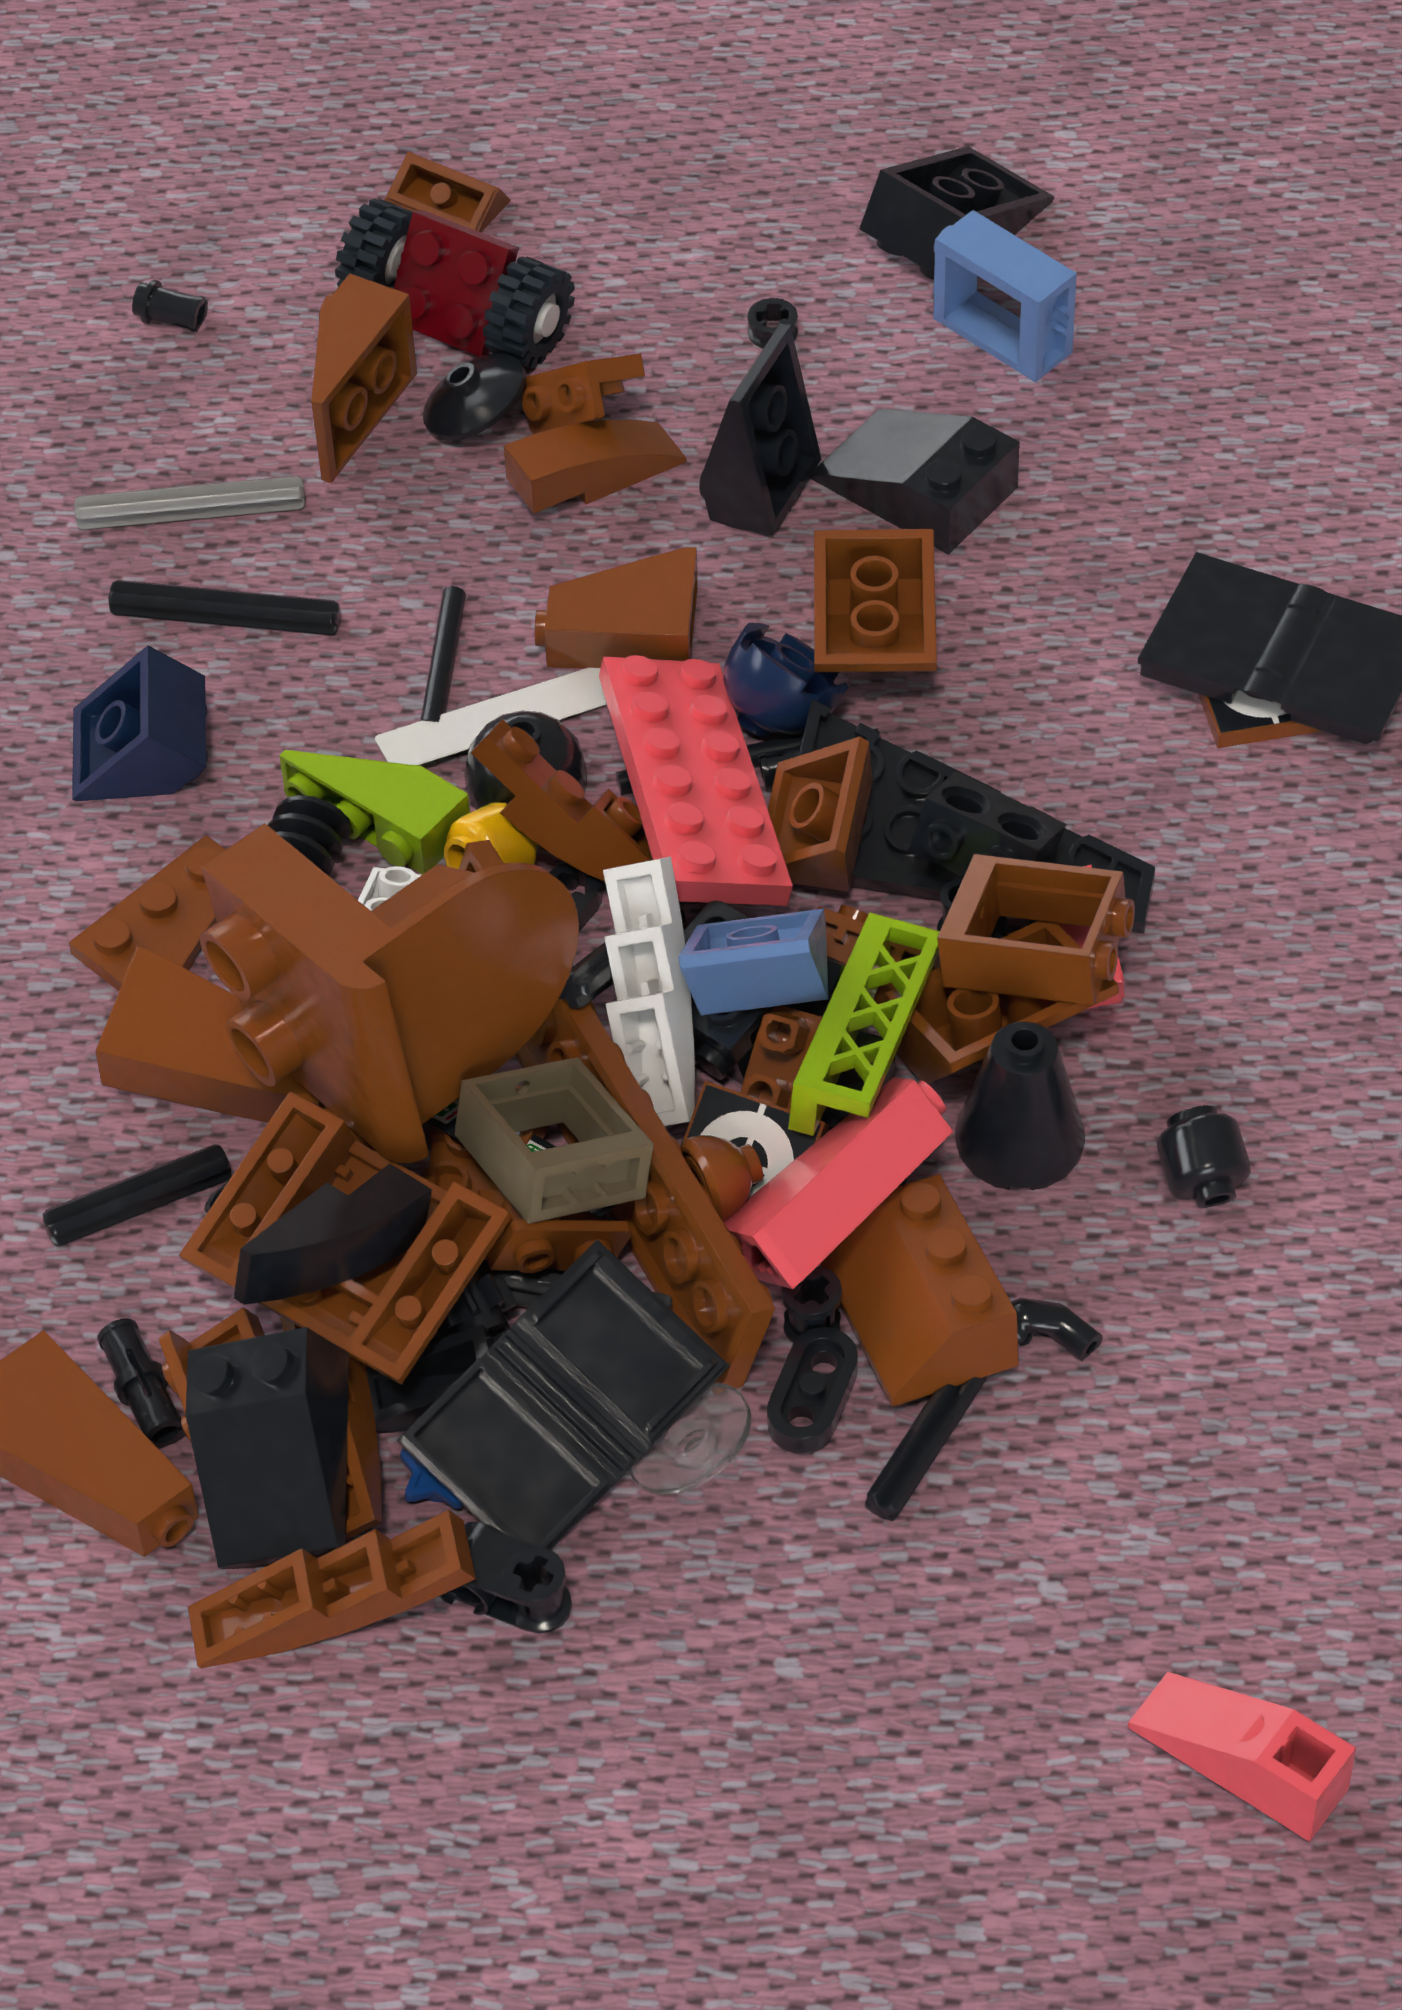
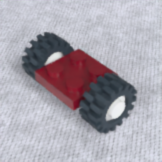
[335,198,575,368]

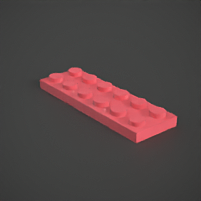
[599,655,793,906]

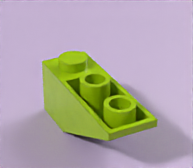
[279,750,470,875]

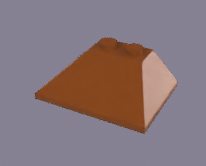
[179,1091,512,1385]

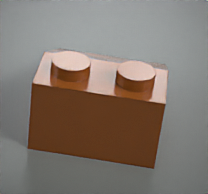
[311,273,417,483]
[814,529,937,672]

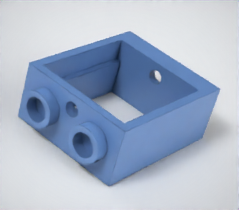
[933,210,1077,382]

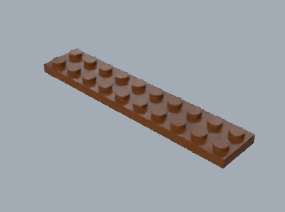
[459,840,775,1397]

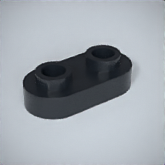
[767,1327,858,1453]

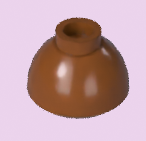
[680,1135,763,1222]

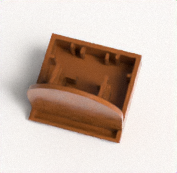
[200,823,579,1163]

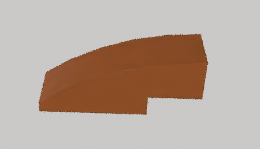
[504,419,687,514]

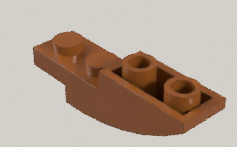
[471,719,653,882]

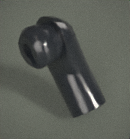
[1011,1297,1103,1361]

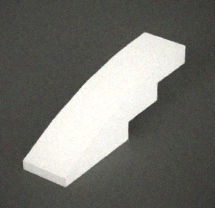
[603,856,695,1126]

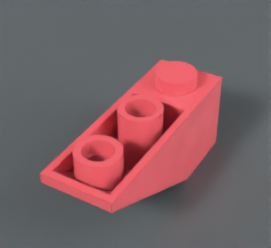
[1128,1672,1356,1842]

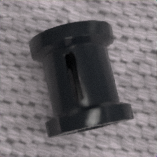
[781,1266,842,1343]

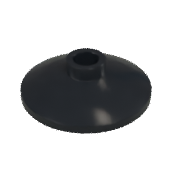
[423,353,526,441]

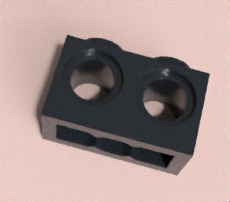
[908,772,1067,877]

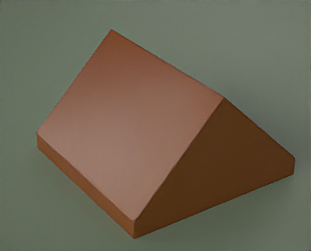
[768,736,873,892]

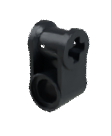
[439,1522,572,1634]

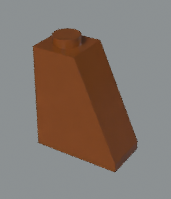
[535,547,698,669]

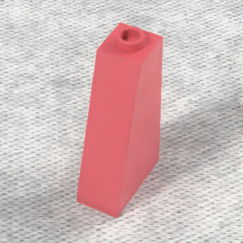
[723,1077,953,1289]

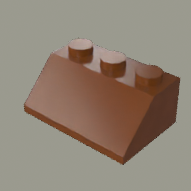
[884,921,1119,1084]
[820,1174,1019,1407]

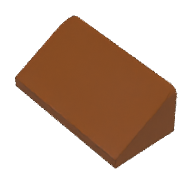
[384,151,511,233]

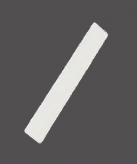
[375,667,607,765]

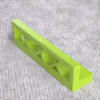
[788,912,940,1136]

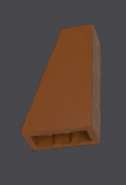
[95,947,325,1123]
[0,1330,199,1557]

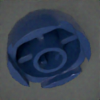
[723,623,848,737]

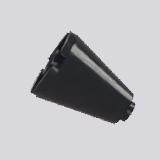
[955,1022,1085,1190]

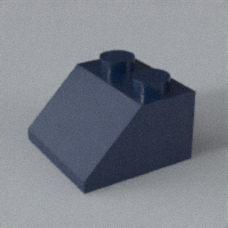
[72,645,208,801]

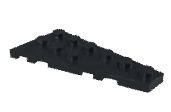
[799,700,1155,933]

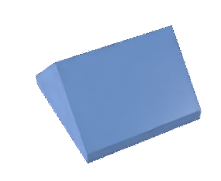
[678,908,829,1016]

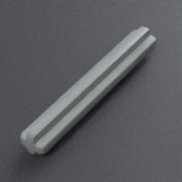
[74,475,305,530]

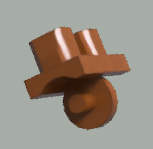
[740,1005,822,1110]

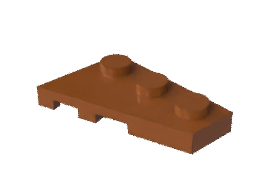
[69,835,226,991]

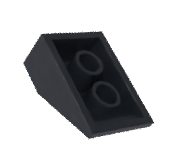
[859,146,1055,280]
[699,324,822,535]
[809,408,1020,555]
[186,1327,349,1569]

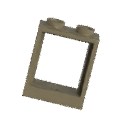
[455,1057,654,1224]

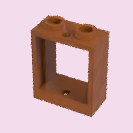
[937,854,1135,1006]

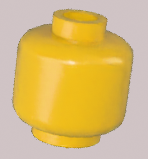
[444,802,537,869]

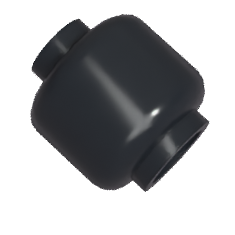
[1157,1105,1251,1208]

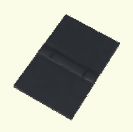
[1138,552,1402,744]
[397,1240,730,1550]

